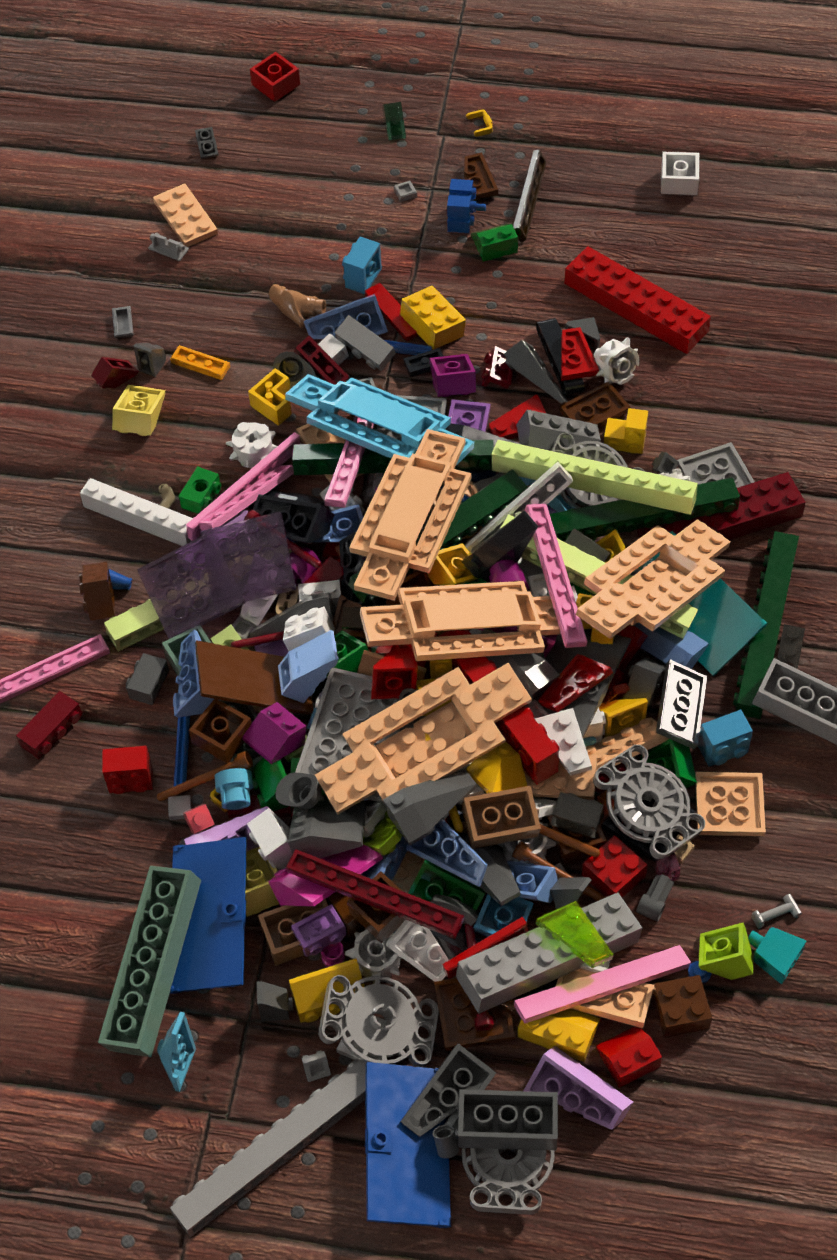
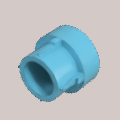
[214,768,253,810]

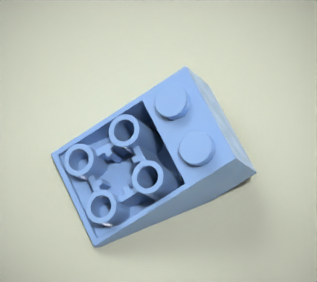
[278,630,338,703]

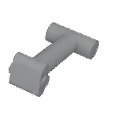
[751,894,802,929]

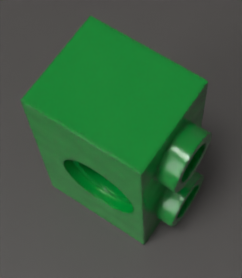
[179,466,221,514]

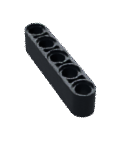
[536,318,584,395]

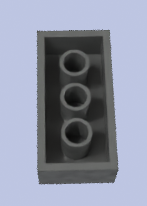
[458,1089,558,1151]

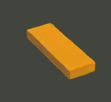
[170,345,230,380]

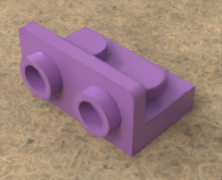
[291,904,346,957]

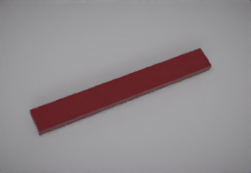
[285,849,465,939]

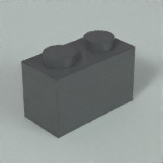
[125,653,169,705]

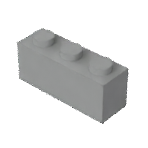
[334,315,396,371]

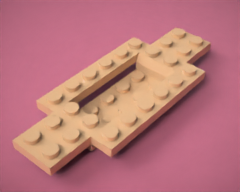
[349,429,471,601]
[575,520,731,639]
[360,581,561,661]
[315,663,532,815]

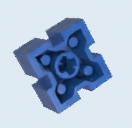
[447,179,486,233]

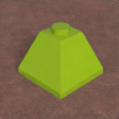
[699,923,753,980]

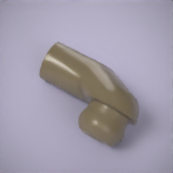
[158,484,175,509]

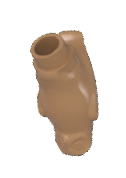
[268,284,326,328]

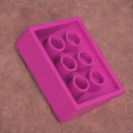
[268,844,383,906]

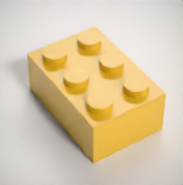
[400,286,466,350]

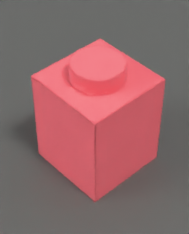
[183,804,215,834]

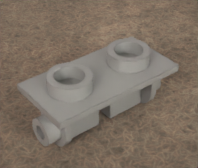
[148,233,189,261]

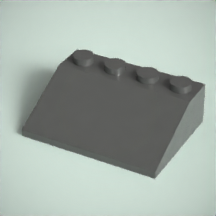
[516,409,601,451]
[288,795,367,859]

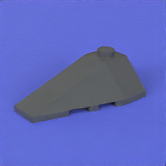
[461,834,521,906]

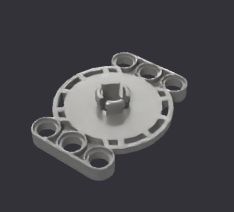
[551,433,645,509]
[593,745,705,859]
[319,975,439,1067]
[462,1148,555,1215]

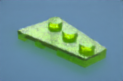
[536,901,614,969]

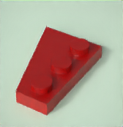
[561,327,599,381]
[489,394,546,439]
[539,653,613,712]

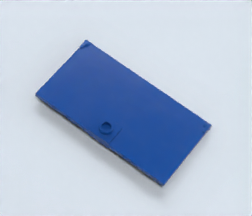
[169,837,247,994]
[365,1062,451,1228]

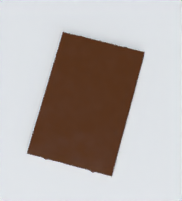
[195,640,314,716]

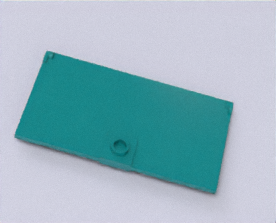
[637,531,768,676]

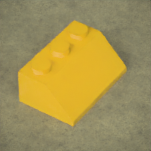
[289,958,364,1023]
[518,1008,600,1062]

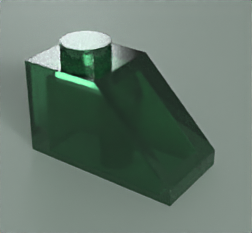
[382,102,406,140]

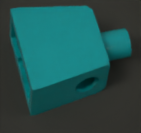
[748,927,807,984]

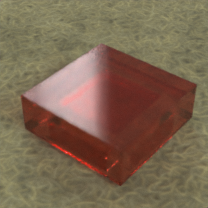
[602,682,630,703]

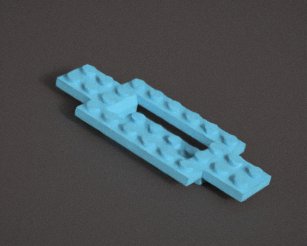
[285,374,474,465]

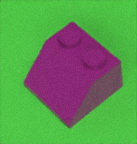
[430,354,476,397]
[242,702,306,764]

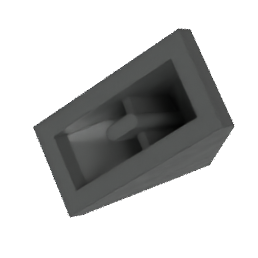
[565,317,600,351]
[550,877,591,918]

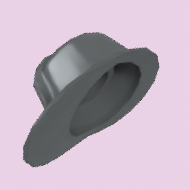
[273,351,316,388]
[275,773,324,809]

